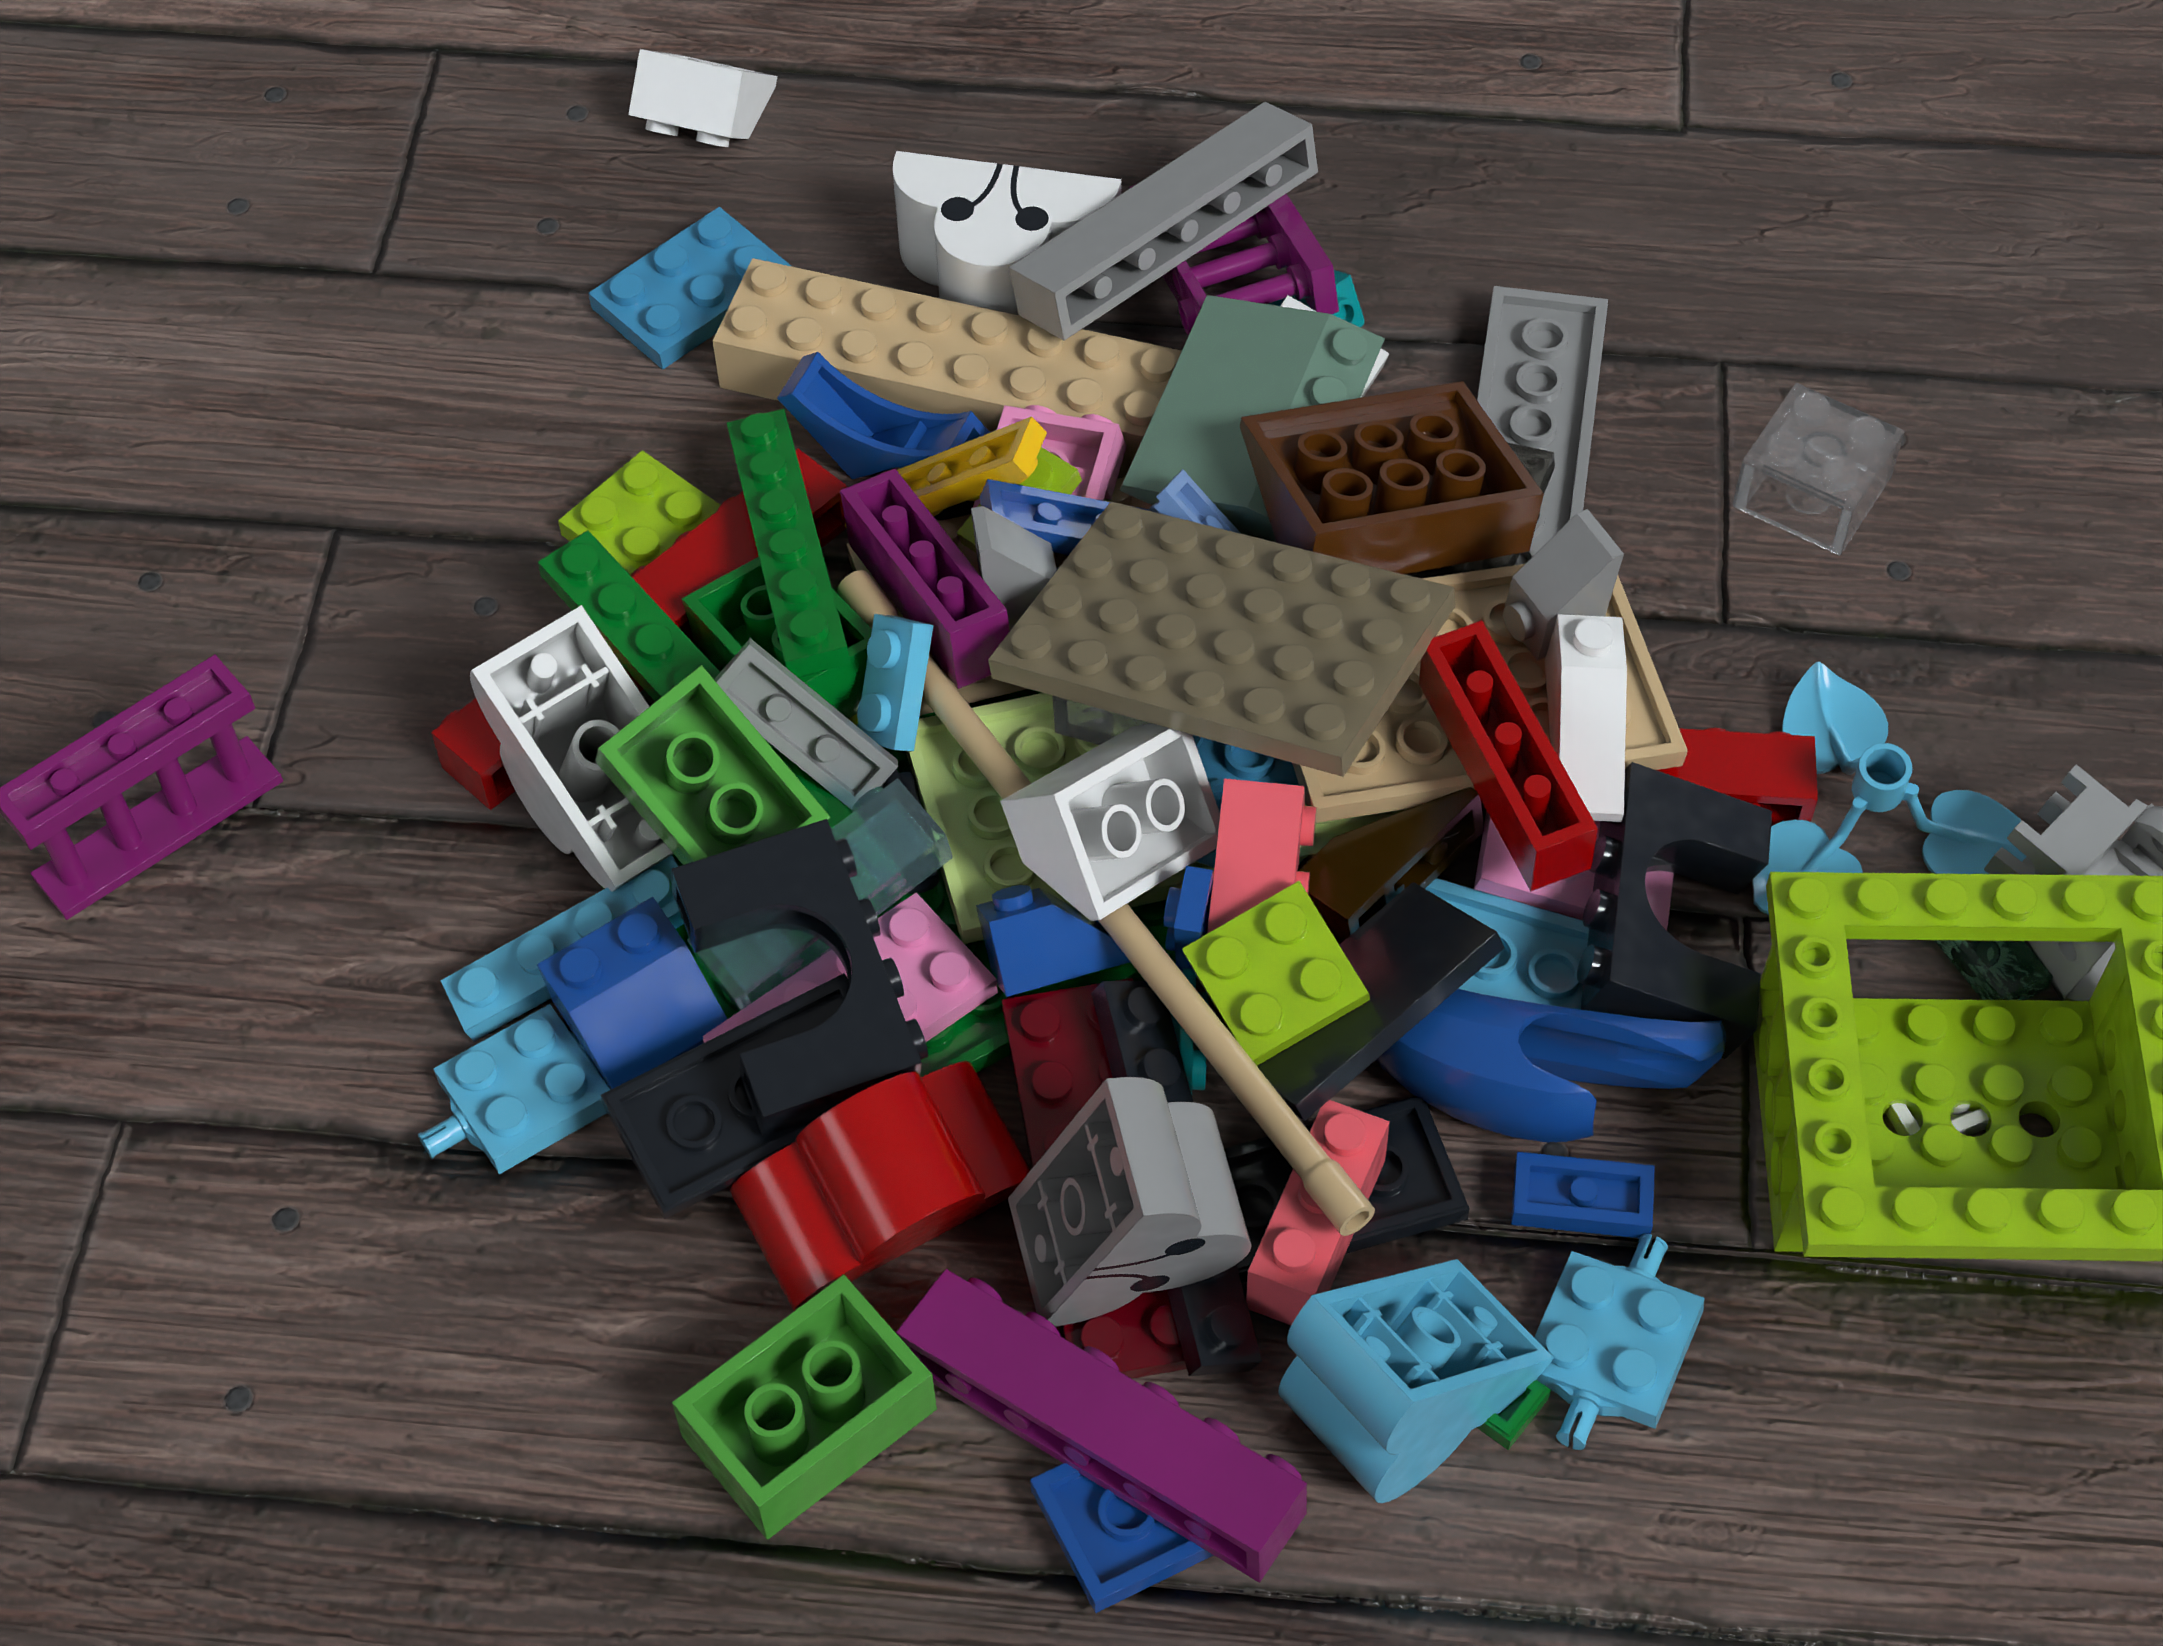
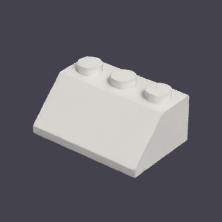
[1000,724,1220,921]

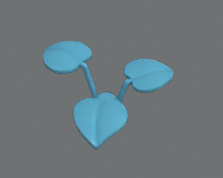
[1752,661,2027,915]

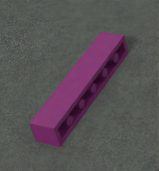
[896,1269,1307,1583]

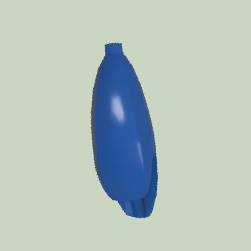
[1375,989,1726,1142]

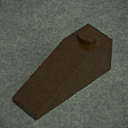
[1298,787,1484,944]

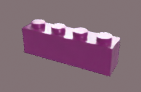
[840,468,1010,689]

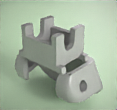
[1984,764,2163,1001]

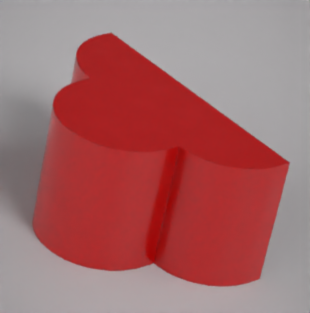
[730,1061,1031,1311]

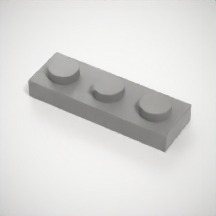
[714,638,898,814]

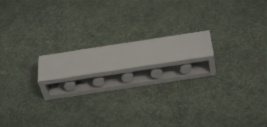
[1009,102,1318,341]

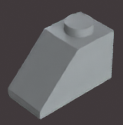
[971,506,1059,631]
[1502,509,1624,661]

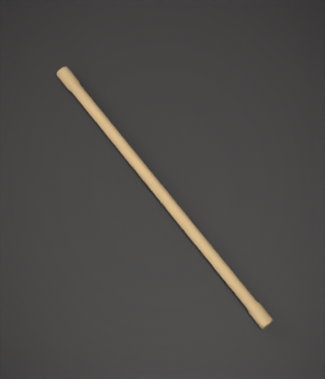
[837,570,1375,1236]

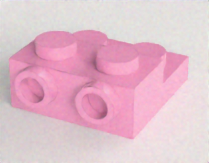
[973,405,1127,508]

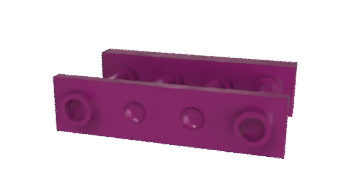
[1129,185,1339,335]
[0,654,283,921]

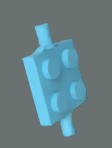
[418,1004,610,1174]
[1534,1234,1705,1450]

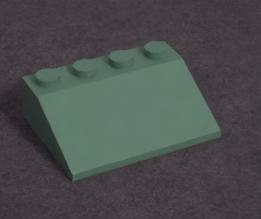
[1120,295,1385,543]

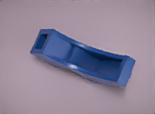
[777,352,991,480]

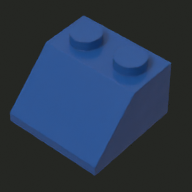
[537,896,727,1089]

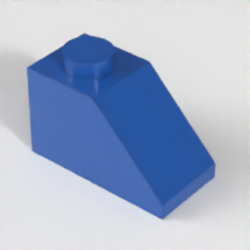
[976,885,1130,997]

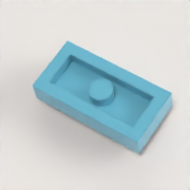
[857,614,933,751]

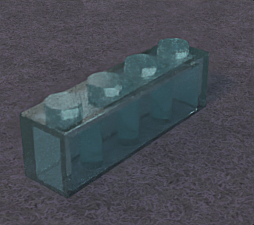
[687,778,953,1011]

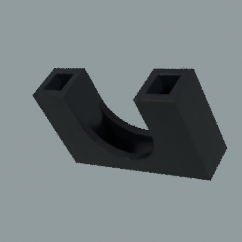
[1577,762,1772,1059]
[672,819,928,1137]

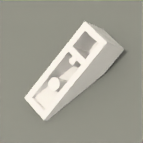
[1545,614,1627,822]

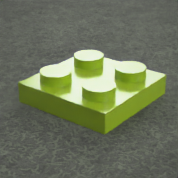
[558,450,720,575]
[1182,881,1370,1066]

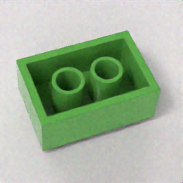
[596,665,831,865]
[672,1275,937,1540]

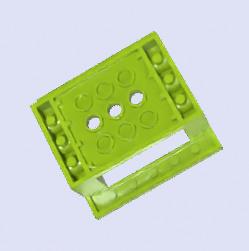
[1753,872,2163,1261]

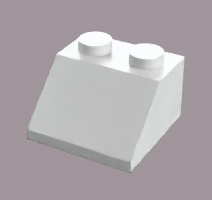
[628,49,778,147]

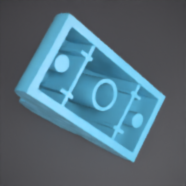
[1278,1259,1554,1503]

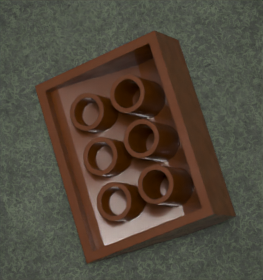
[1240,381,1544,574]

